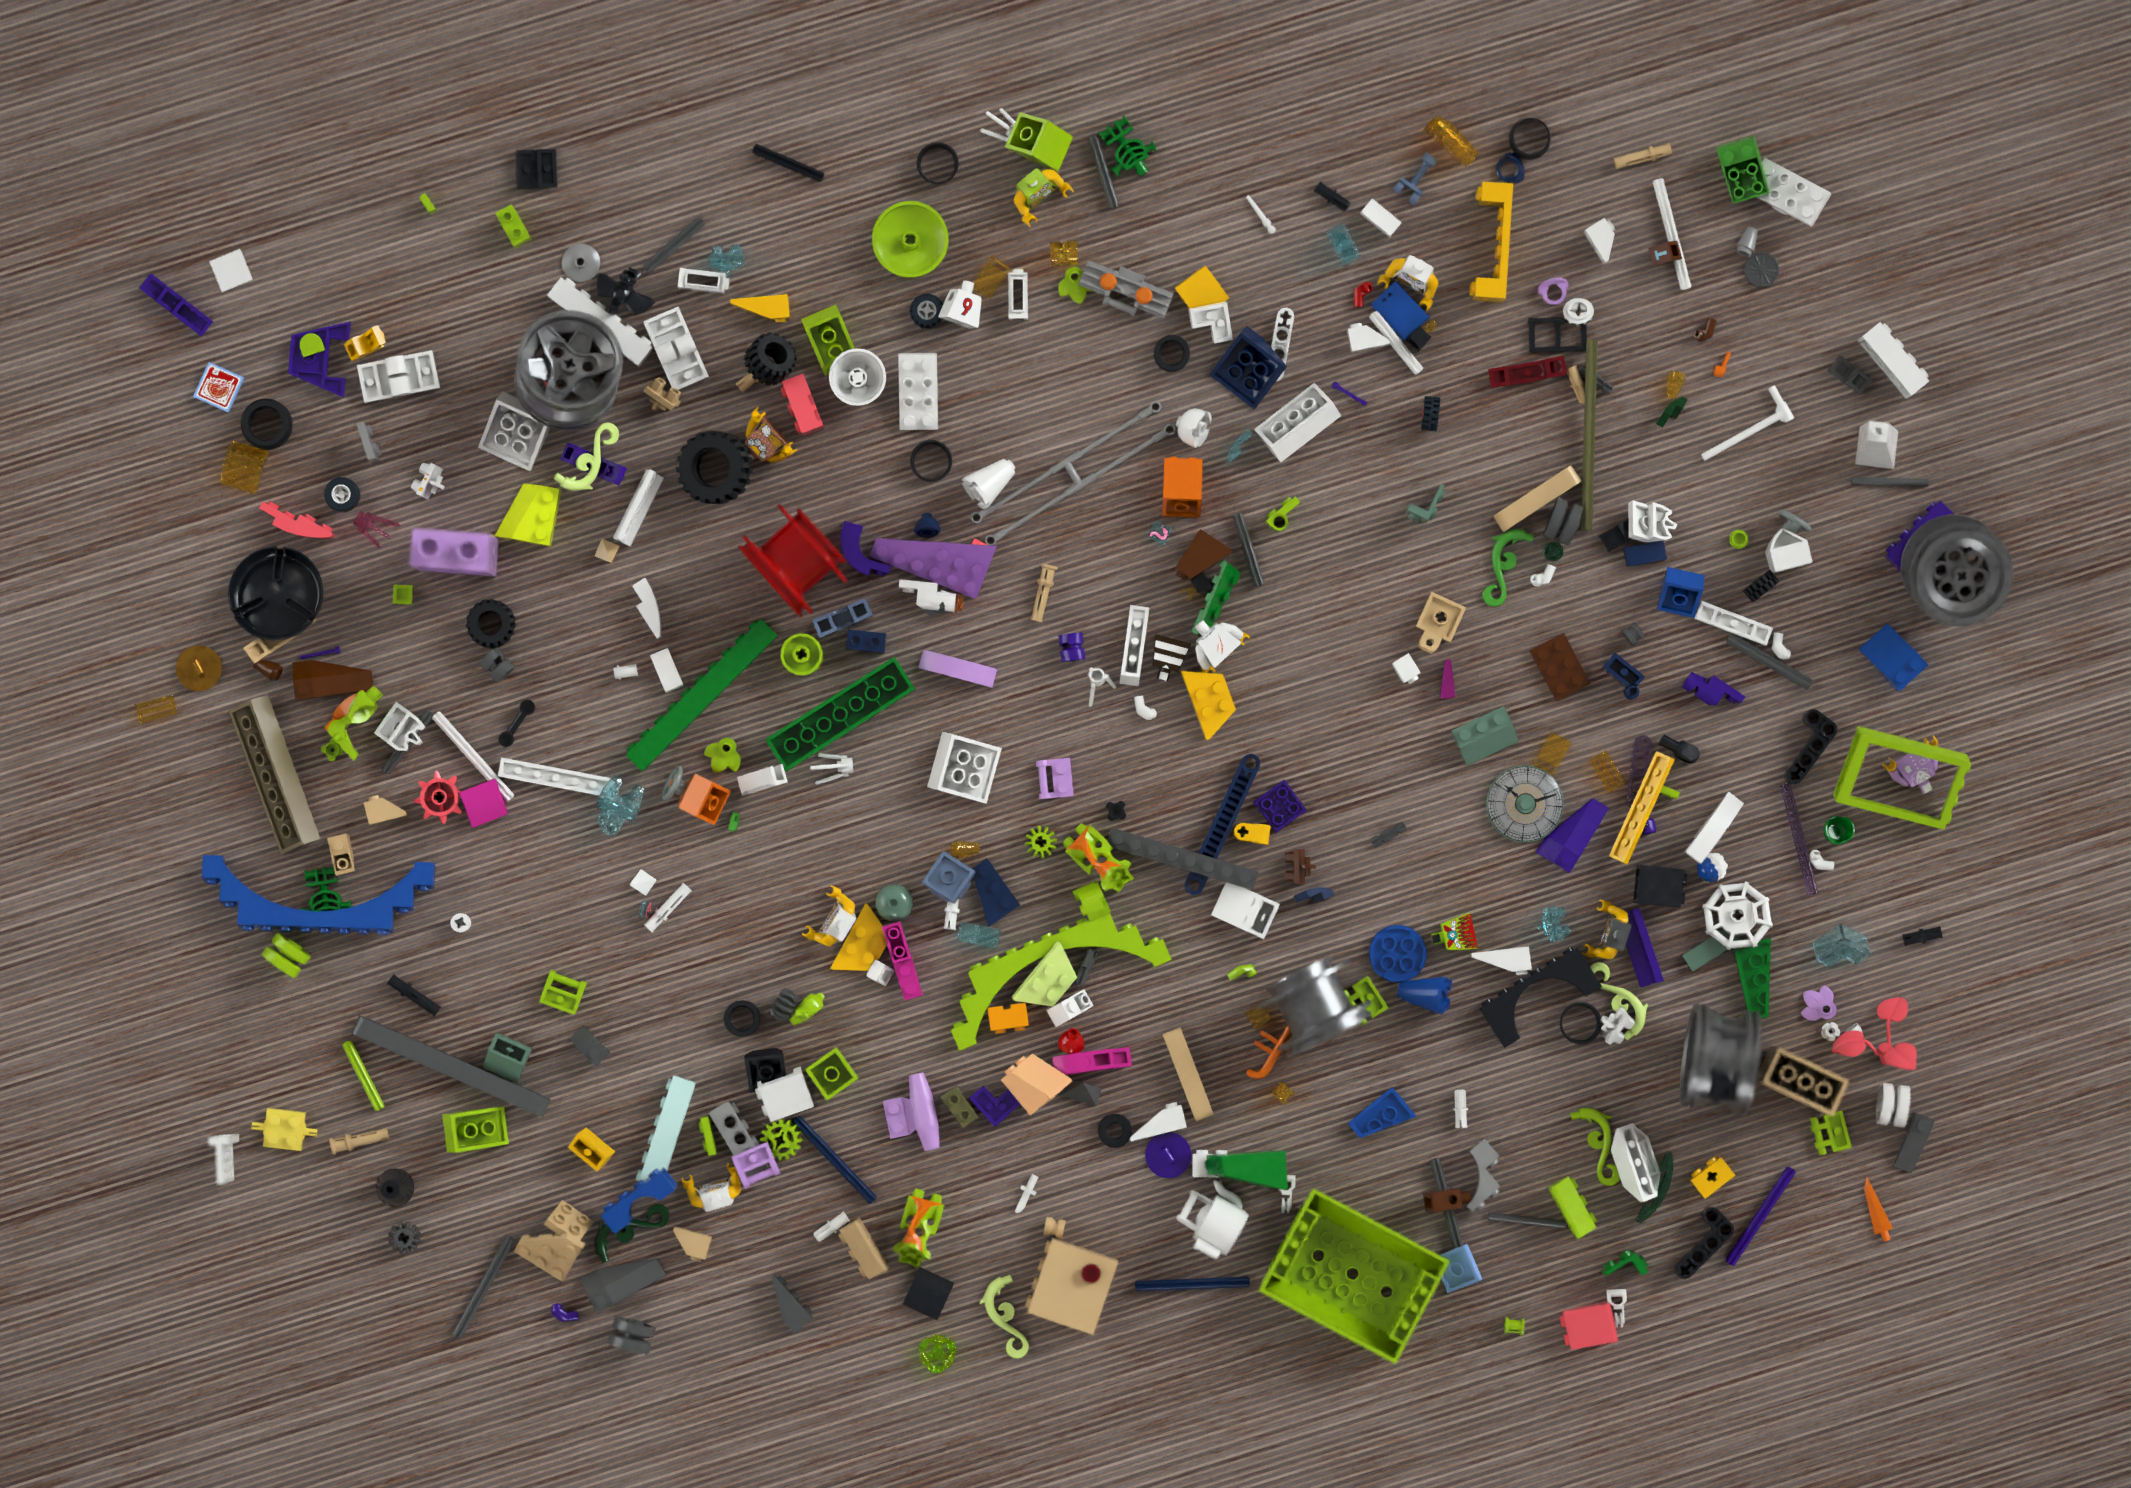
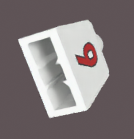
[938,281,982,328]

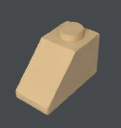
[364,795,408,825]
[673,1226,712,1262]

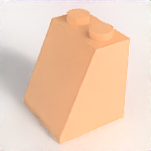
[1001,1054,1072,1115]

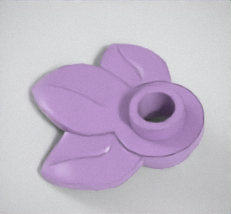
[1801,986,1837,1021]

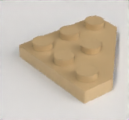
[514,1233,585,1282]

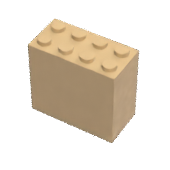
[1755,1046,1849,1116]
[1025,1237,1118,1335]

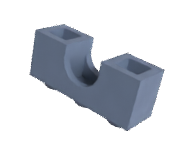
[812,598,873,639]

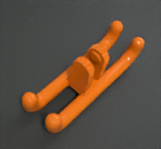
[1246,1015,1292,1079]

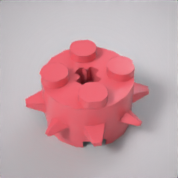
[414,771,462,824]

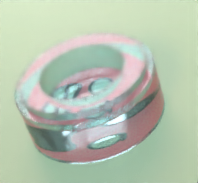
[639,900,652,920]

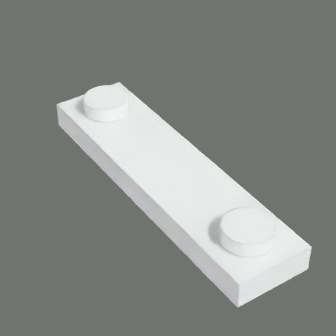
[1694,601,1773,646]

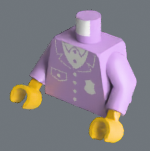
[1882,735,1938,794]

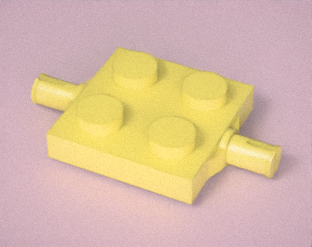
[251,1108,318,1151]

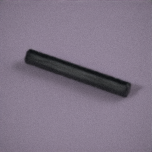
[752,144,824,182]

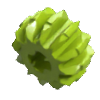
[1025,826,1057,858]

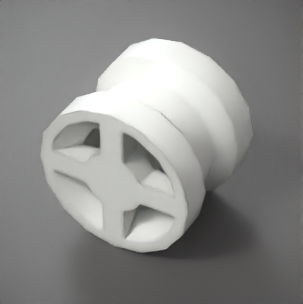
[451,913,471,932]

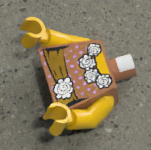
[745,407,798,464]

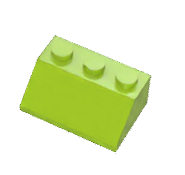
[1547,1176,1597,1239]

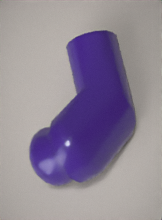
[551,1303,579,1322]

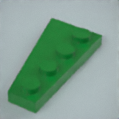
[1192,560,1241,637]
[1734,938,1771,1019]

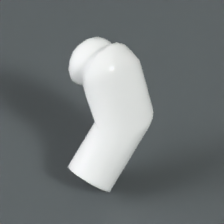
[1530,564,1556,587]
[1772,632,1791,660]
[1134,695,1157,720]
[1809,850,1834,871]

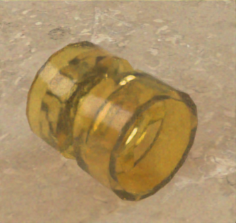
[1050,240,1078,267]

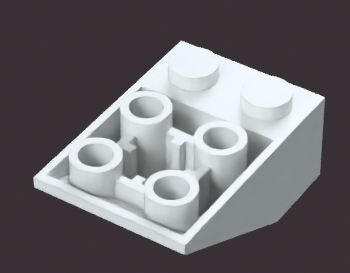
[1211,882,1280,939]

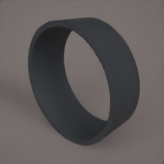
[1509,118,1551,160]
[917,142,959,184]
[910,440,952,482]
[1560,1002,1602,1044]

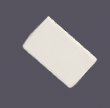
[1360,199,1402,238]

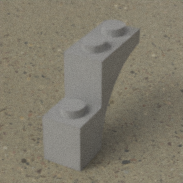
[1466,1138,1500,1211]

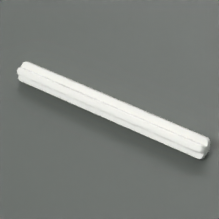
[1653,178,1691,290]
[432,712,514,802]

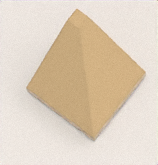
[595,539,620,563]

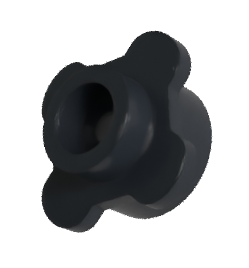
[1106,801,1126,821]

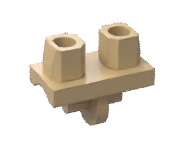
[643,377,681,411]

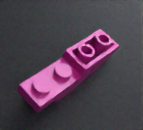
[882,922,923,1001]
[1052,1047,1132,1075]

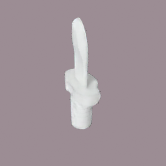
[1015,1174,1039,1213]

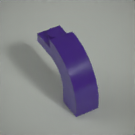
[560,442,627,485]
[841,521,891,577]

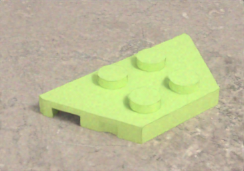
[1011,941,1077,1006]

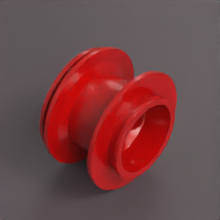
[738,504,848,618]

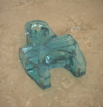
[596,775,644,836]

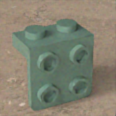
[1405,484,1446,523]

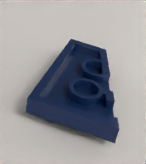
[972,858,1020,927]

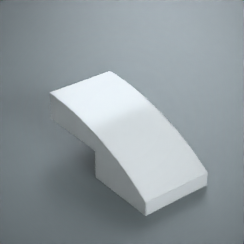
[650,648,684,693]

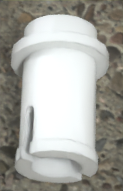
[613,664,638,680]

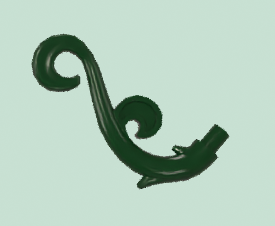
[594,1204,670,1263]

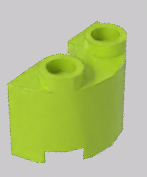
[1072,880,1111,921]

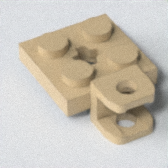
[1415,592,1466,654]

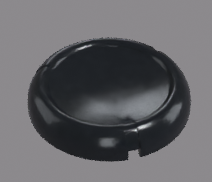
[228,546,324,641]

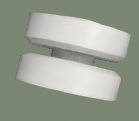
[1876,1083,1910,1127]

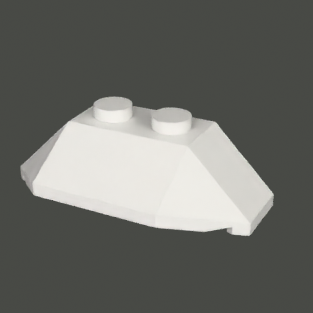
[1611,1123,1661,1202]

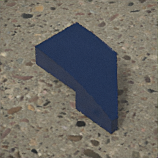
[1294,888,1334,903]

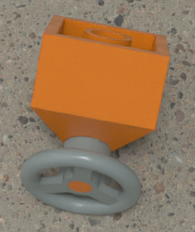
[662,766,731,825]

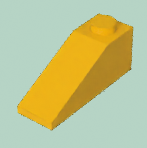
[730,294,790,323]

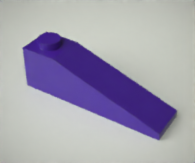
[1536,798,1609,873]

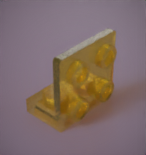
[220,441,269,494]

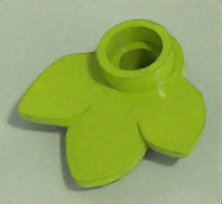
[1058,266,1092,304]
[704,738,741,773]

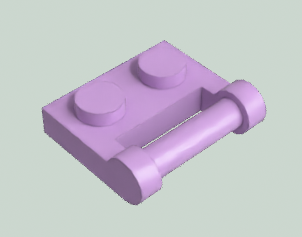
[1036,758,1074,799]
[731,1142,781,1189]

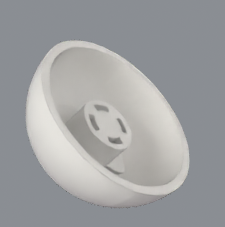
[829,349,886,406]

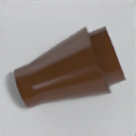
[253,659,283,681]

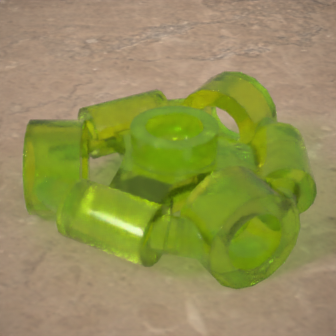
[918,1335,958,1373]

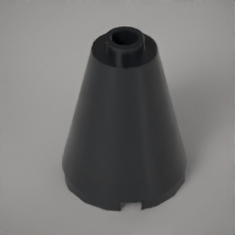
[376,1168,414,1207]

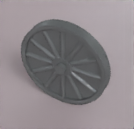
[1744,252,1779,287]

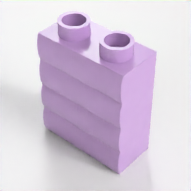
[410,528,499,577]

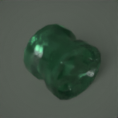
[1543,542,1564,562]

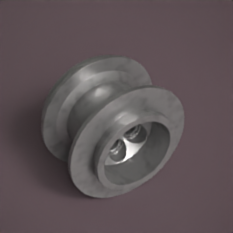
[1901,514,2013,626]
[1256,956,1372,1057]

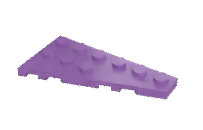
[869,538,997,599]

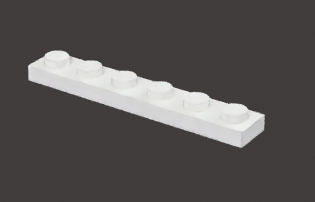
[498,757,615,798]

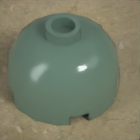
[875,884,913,922]

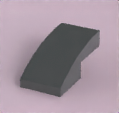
[1827,356,1872,395]

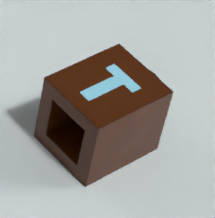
[1649,241,1682,266]

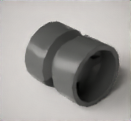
[479,647,515,683]

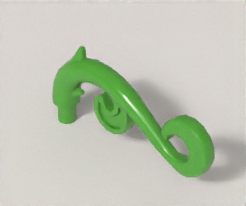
[1482,529,1534,607]

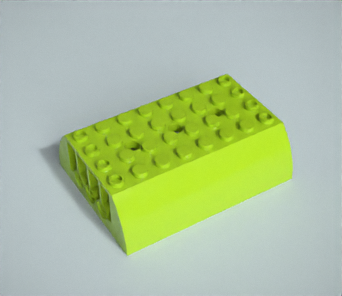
[1259,1188,1450,1364]

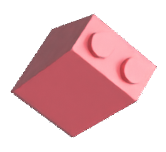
[1559,1301,1618,1350]

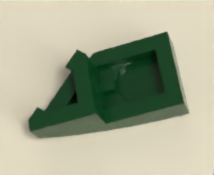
[1656,397,1687,428]

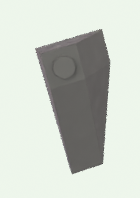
[580,1258,666,1313]

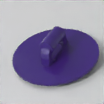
[1145,1132,1191,1178]

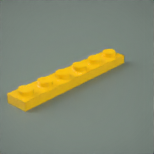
[1609,751,1675,865]

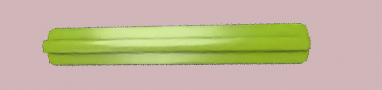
[342,1040,385,1111]

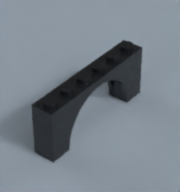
[1480,947,1602,1048]

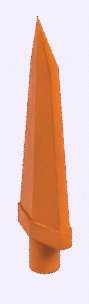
[1864,1177,1893,1242]

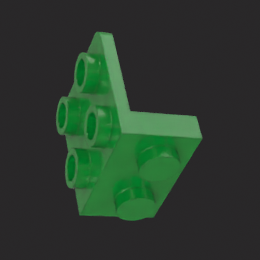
[1601,1249,1649,1276]

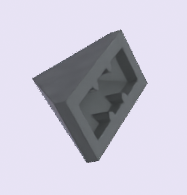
[1060,1078,1102,1106]

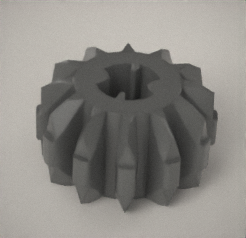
[770,988,799,1021]
[388,1221,421,1254]

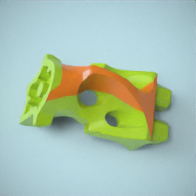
[324,686,384,761]
[1063,823,1134,892]
[893,1189,944,1268]

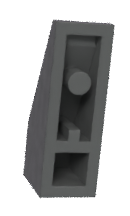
[1893,1113,1935,1173]

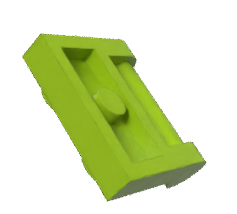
[539,970,587,1015]

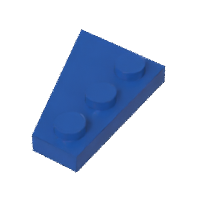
[1348,1087,1417,1138]

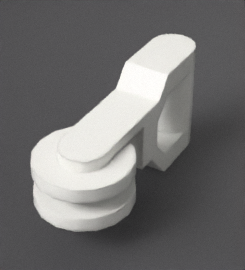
[1278,1175,1295,1213]
[1606,1289,1627,1328]

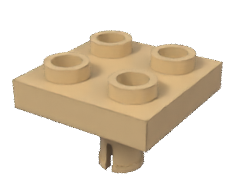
[544,1200,594,1240]

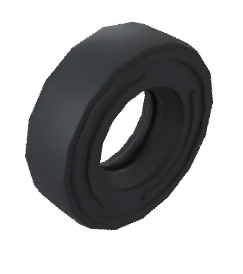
[1098,1114,1132,1148]

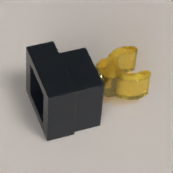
[1406,319,1438,352]
[1180,572,1213,602]

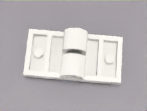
[1756,158,1831,227]
[643,307,709,390]
[357,350,440,403]
[898,353,938,430]

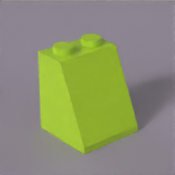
[1005,112,1073,172]

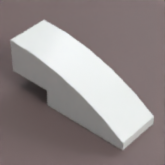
[632,578,661,639]

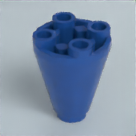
[1398,977,1452,1015]

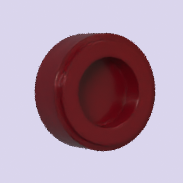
[1081,1264,1101,1283]

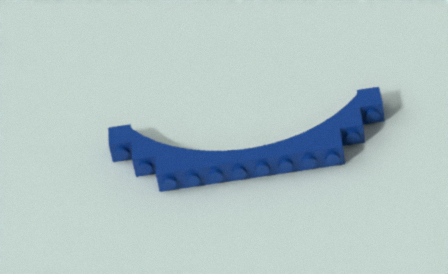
[202,855,436,936]

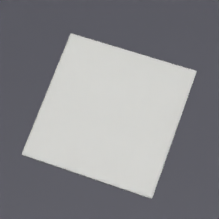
[209,249,253,292]

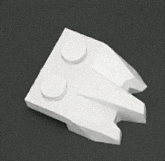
[1628,501,1677,542]
[374,702,426,751]

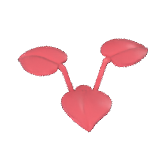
[1832,997,1917,1070]

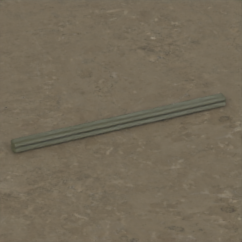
[1581,340,1598,531]

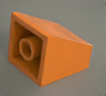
[1162,457,1203,518]

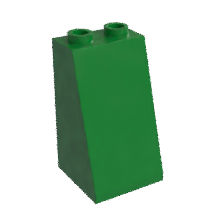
[1205,1150,1288,1190]

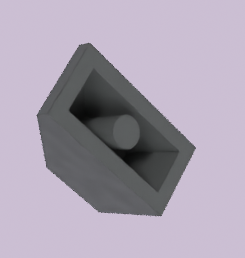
[570,1025,611,1066]

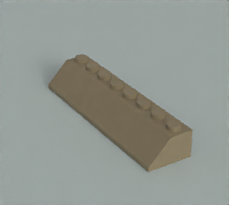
[229,695,320,854]

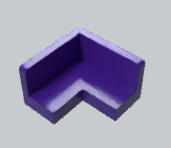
[969,1085,1020,1127]

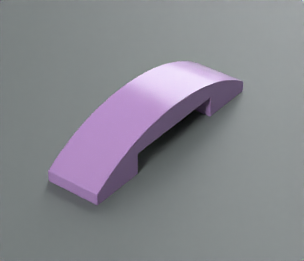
[918,650,997,688]

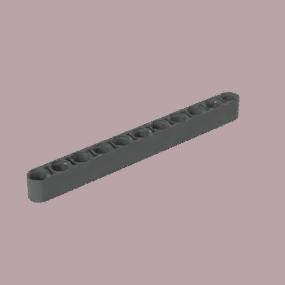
[351,1015,551,1117]

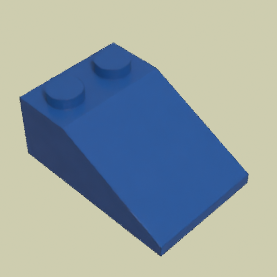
[1859,624,1928,692]

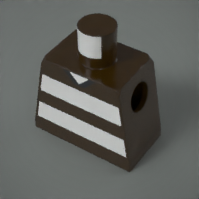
[1152,634,1191,682]

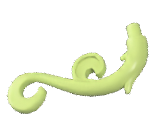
[553,422,619,491]
[1590,962,1648,1041]
[979,1275,1029,1359]

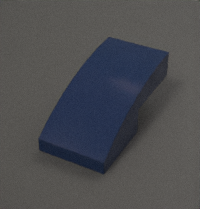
[1623,540,1667,567]

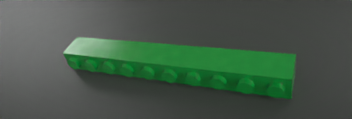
[626,619,778,772]

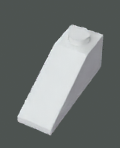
[1470,946,1532,975]
[1130,1102,1187,1141]

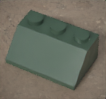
[1450,706,1519,766]

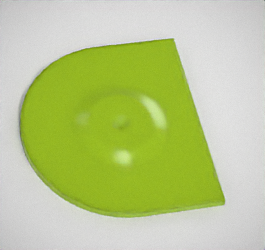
[300,333,325,357]

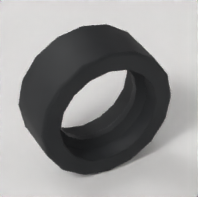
[1154,335,1190,372]
[723,1000,761,1037]

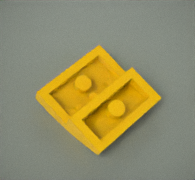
[1175,265,1229,309]

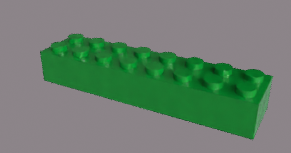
[765,656,916,772]

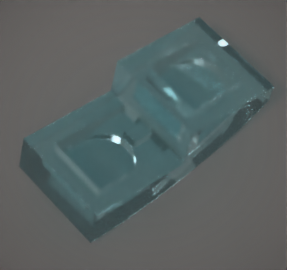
[1225,428,1253,465]
[957,922,1001,949]

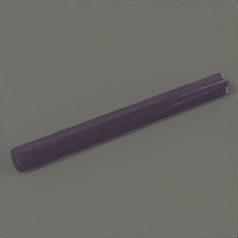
[1780,783,1818,895]

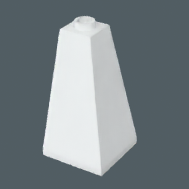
[1855,421,1898,469]

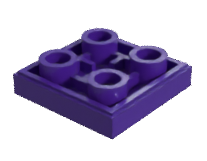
[1253,780,1307,833]

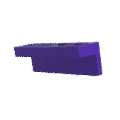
[1626,908,1664,987]

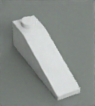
[1119,605,1149,686]

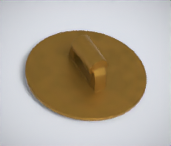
[176,645,222,691]

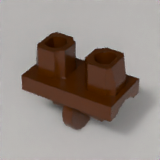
[1285,849,1316,884]

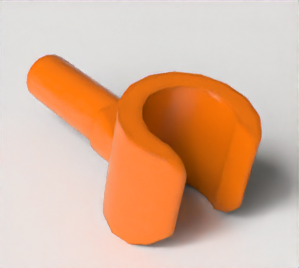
[1713,352,1731,377]

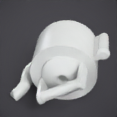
[1176,1180,1249,1259]

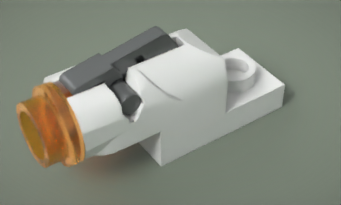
[899,579,964,615]

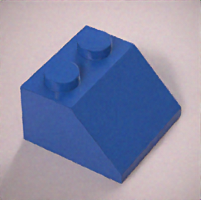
[1657,567,1705,618]

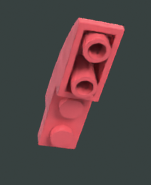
[259,501,335,539]

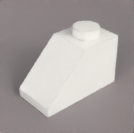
[1584,218,1615,264]
[1347,323,1390,353]

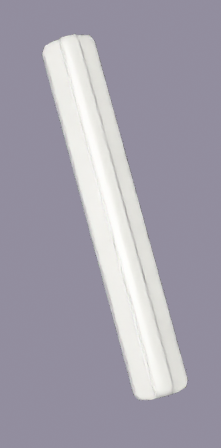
[1369,311,1423,375]

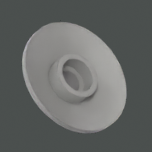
[562,244,600,282]

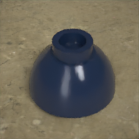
[914,513,941,538]

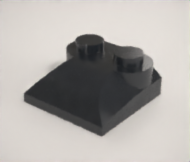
[744,1048,786,1093]

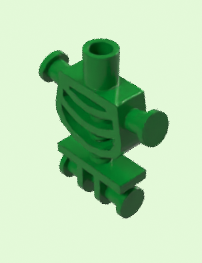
[1098,115,1157,177]
[301,866,352,911]

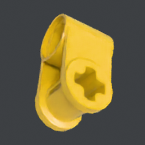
[1233,823,1271,845]

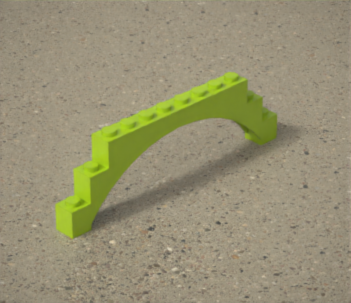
[951,913,1172,1051]

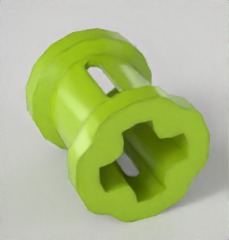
[1504,1317,1525,1336]

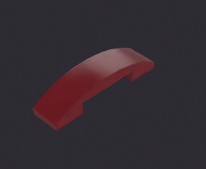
[1488,356,1567,388]

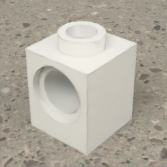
[1392,653,1421,684]

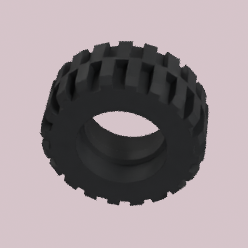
[676,431,753,504]

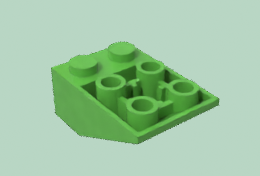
[1716,135,1770,204]

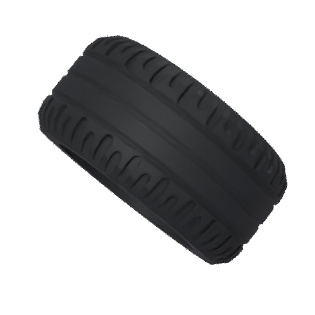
[241,399,293,450]

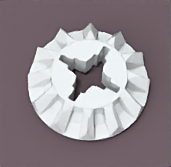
[1563,298,1594,326]

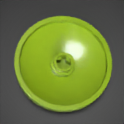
[872,201,949,278]

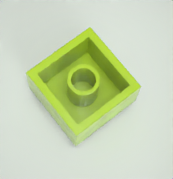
[805,1047,859,1101]

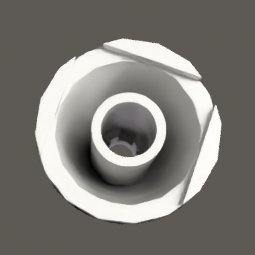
[962,459,1015,509]

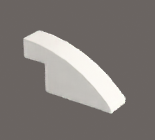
[1685,792,1744,864]

